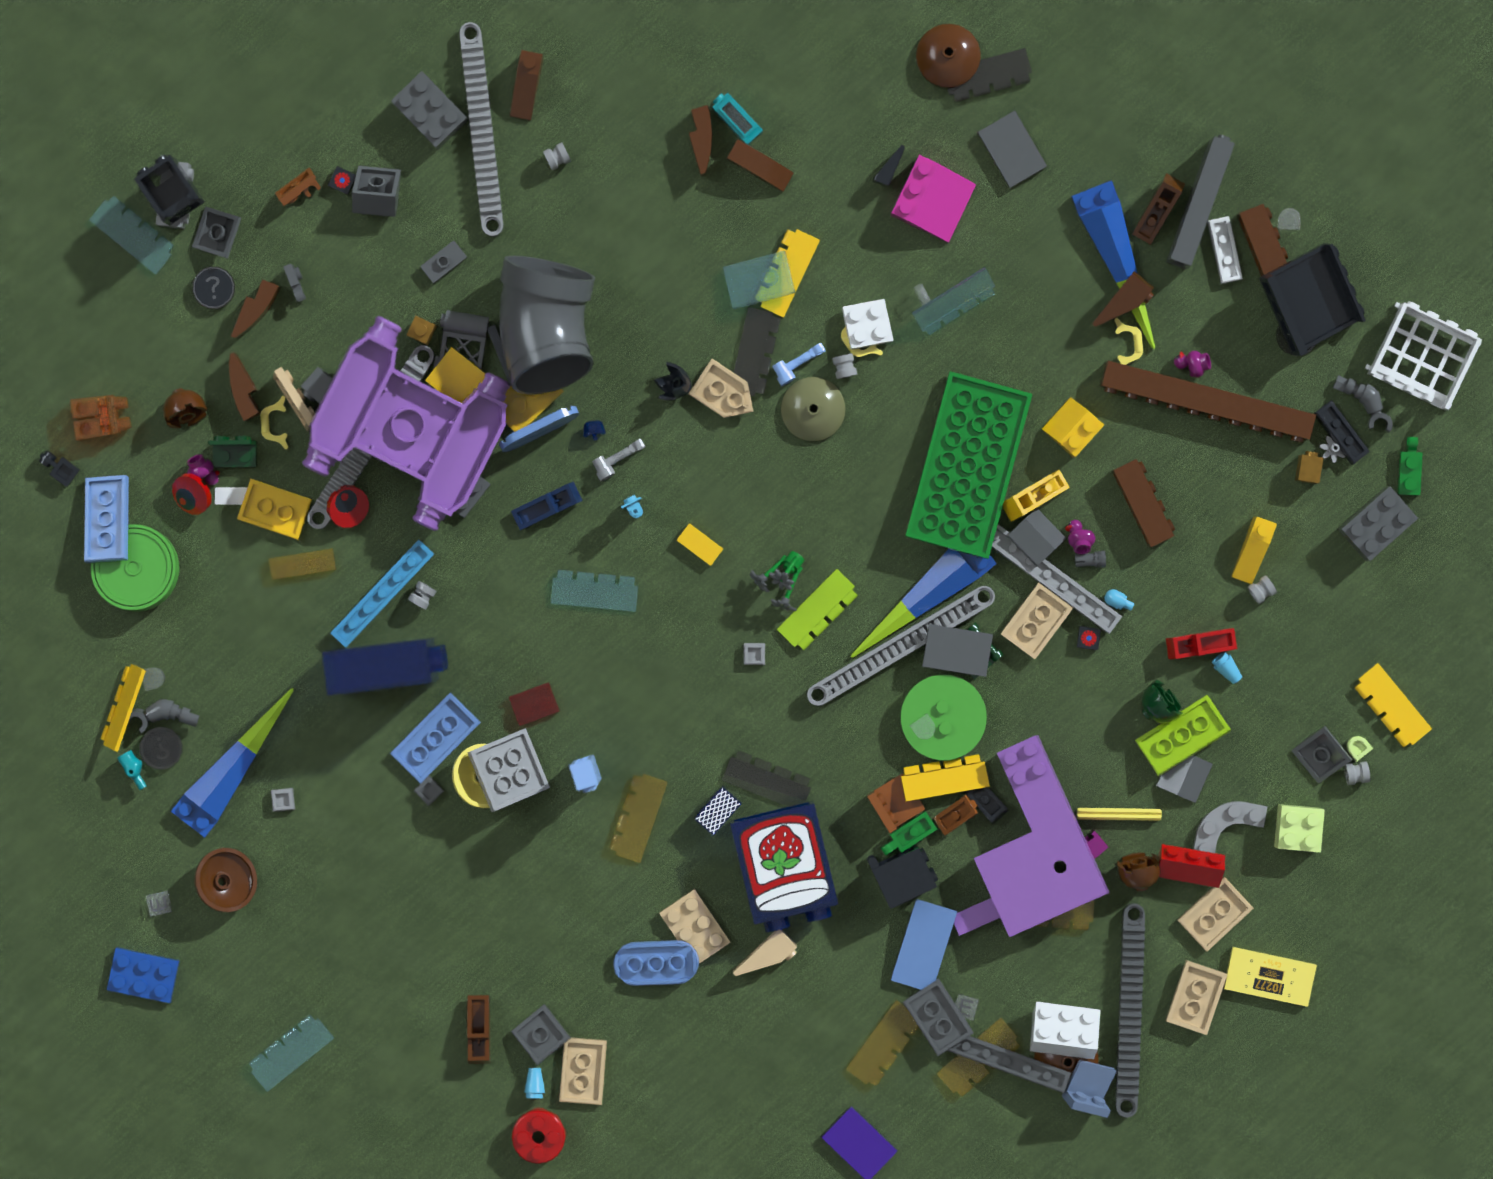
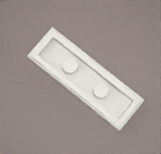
[1207,216,1243,284]

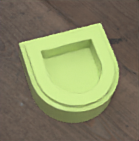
[1346,736,1373,762]

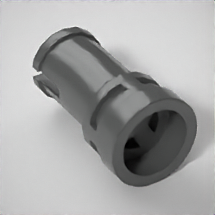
[1075,550,1106,568]

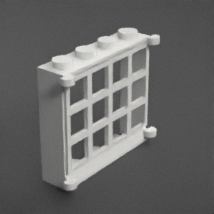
[1365,301,1482,411]

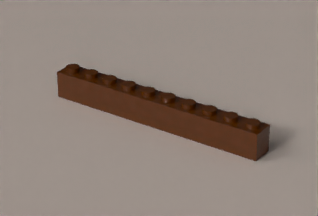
[1100,361,1316,443]

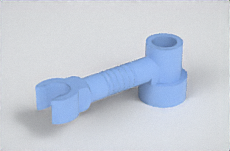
[772,343,825,386]

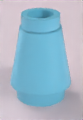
[1212,652,1242,684]
[524,1068,545,1099]

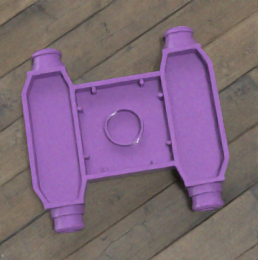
[302,316,510,531]

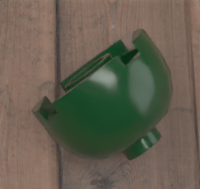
[1141,680,1183,724]

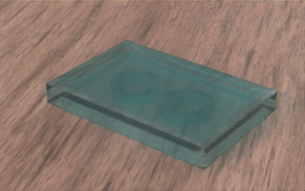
[723,251,795,309]

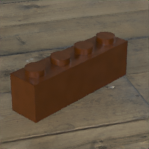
[1237,204,1288,276]
[1112,459,1175,547]

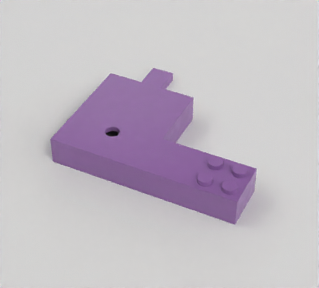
[954,735,1109,937]

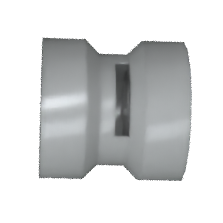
[543,142,571,171]
[832,353,858,379]
[1247,575,1277,604]
[408,581,437,610]
[1344,761,1370,785]

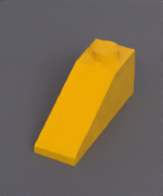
[1003,469,1070,522]
[1231,516,1277,584]

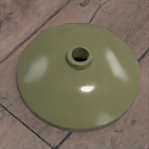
[781,377,845,441]

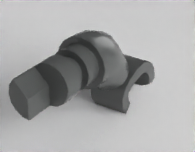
[1333,375,1393,433]
[128,699,199,733]

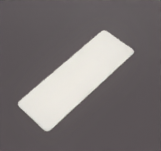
[215,487,248,505]

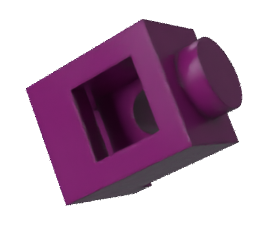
[1085,829,1108,859]

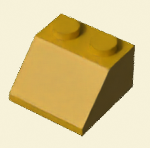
[1042,397,1104,458]

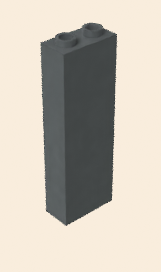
[1166,135,1235,269]

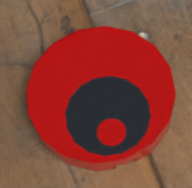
[172,473,212,515]
[327,485,369,528]

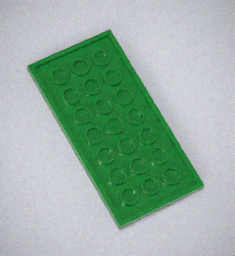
[905,371,1032,559]

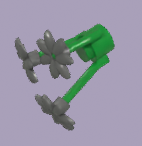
[749,551,805,613]

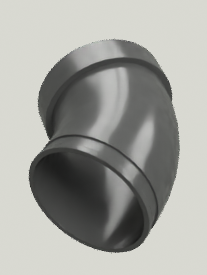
[500,256,595,395]

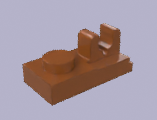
[275,168,321,206]
[933,795,978,836]

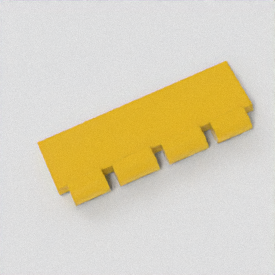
[755,229,820,318]
[1354,663,1432,747]
[100,664,146,752]
[901,754,990,802]

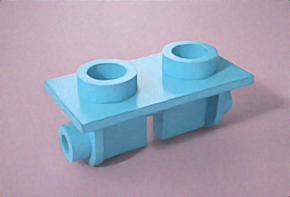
[621,495,643,518]

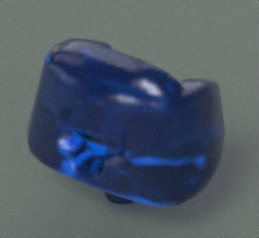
[583,420,606,441]

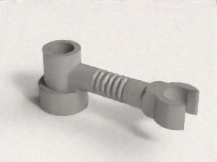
[592,439,646,482]

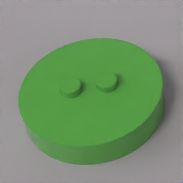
[91,524,179,612]
[900,674,987,760]

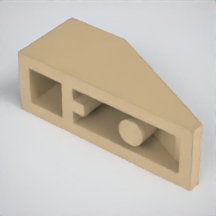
[733,927,797,976]

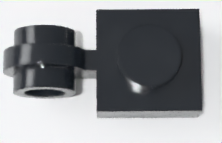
[39,450,81,487]

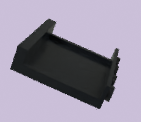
[1259,243,1366,356]

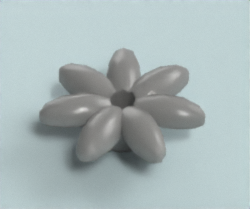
[1320,436,1345,463]

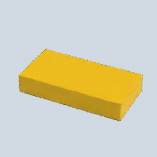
[677,523,723,566]

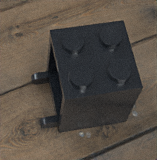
[134,154,205,226]
[867,844,938,909]

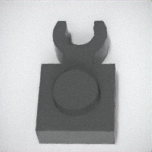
[283,264,306,302]

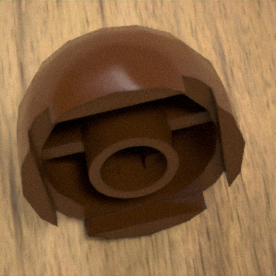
[163,388,207,429]
[1117,852,1160,891]

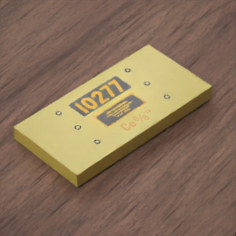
[1223,946,1317,1007]

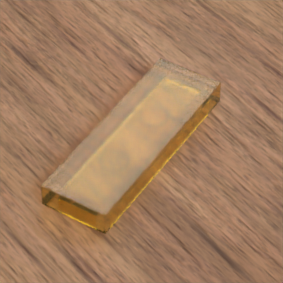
[269,548,336,580]

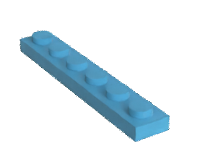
[331,540,435,648]

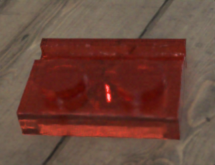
[509,682,560,726]

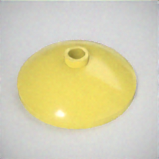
[452,744,490,808]

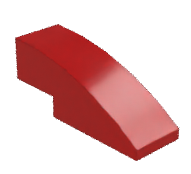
[1165,628,1237,659]

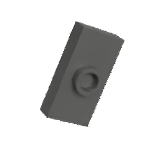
[420,240,468,284]

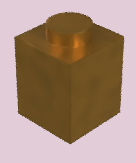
[407,316,437,345]
[1295,451,1323,484]

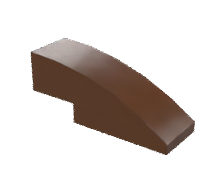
[689,105,712,176]
[727,139,794,192]
[231,279,281,339]
[229,352,261,422]
[467,995,490,1064]

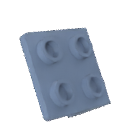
[1062,1060,1116,1118]

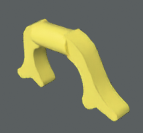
[1114,318,1143,365]
[841,326,883,357]
[260,396,288,449]

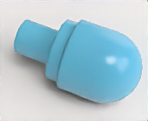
[1104,589,1134,611]

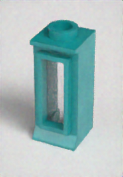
[712,93,763,145]

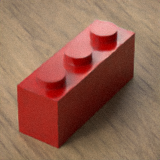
[1158,844,1225,888]

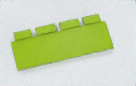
[777,569,858,650]

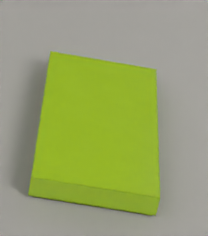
[1135,695,1231,777]

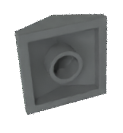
[192,206,241,259]
[1007,508,1066,567]
[1292,726,1352,784]
[1156,755,1213,803]

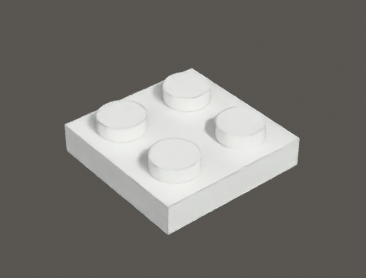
[842,299,893,350]

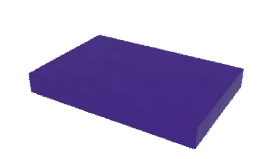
[821,1106,897,1179]

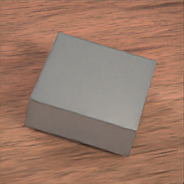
[744,643,765,665]
[271,788,295,812]

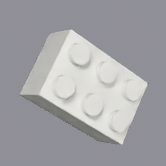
[1030,1002,1100,1059]

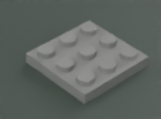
[467,728,550,812]

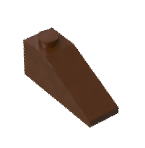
[510,50,544,121]
[1132,173,1185,244]
[1092,271,1154,327]

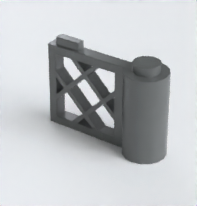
[434,310,490,370]

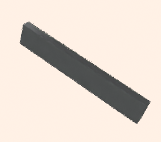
[947,1036,1071,1093]

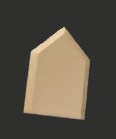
[689,359,754,418]

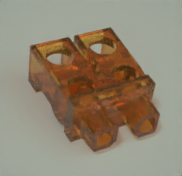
[70,395,132,441]

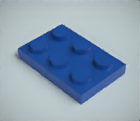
[107,947,180,1003]

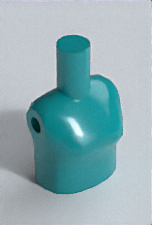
[117,750,147,790]

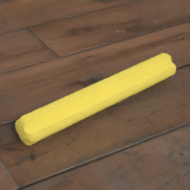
[1077,808,1162,821]

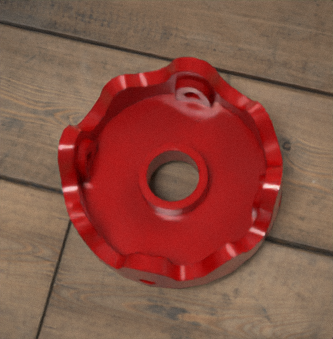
[512,1108,566,1164]

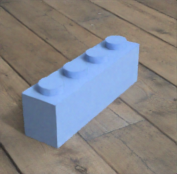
[570,754,601,793]

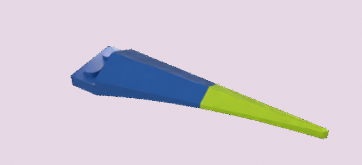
[1071,180,1155,349]
[851,549,997,657]
[171,688,294,838]

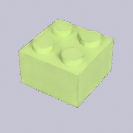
[1274,804,1325,852]

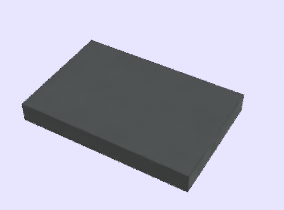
[978,111,1047,188]
[922,624,993,677]
[903,978,974,1056]

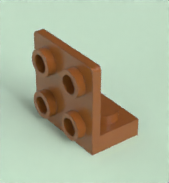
[867,773,925,833]

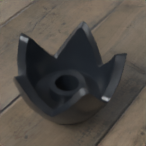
[654,362,691,400]

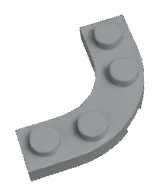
[1193,801,1268,853]

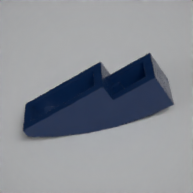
[511,482,583,530]

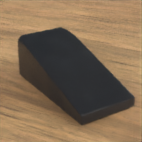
[873,145,905,187]
[964,787,1009,824]

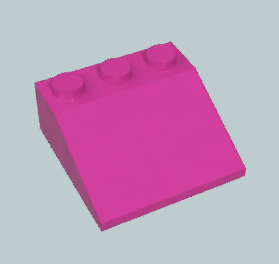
[891,155,976,243]

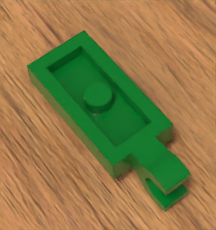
[1398,437,1423,495]
[880,811,937,856]

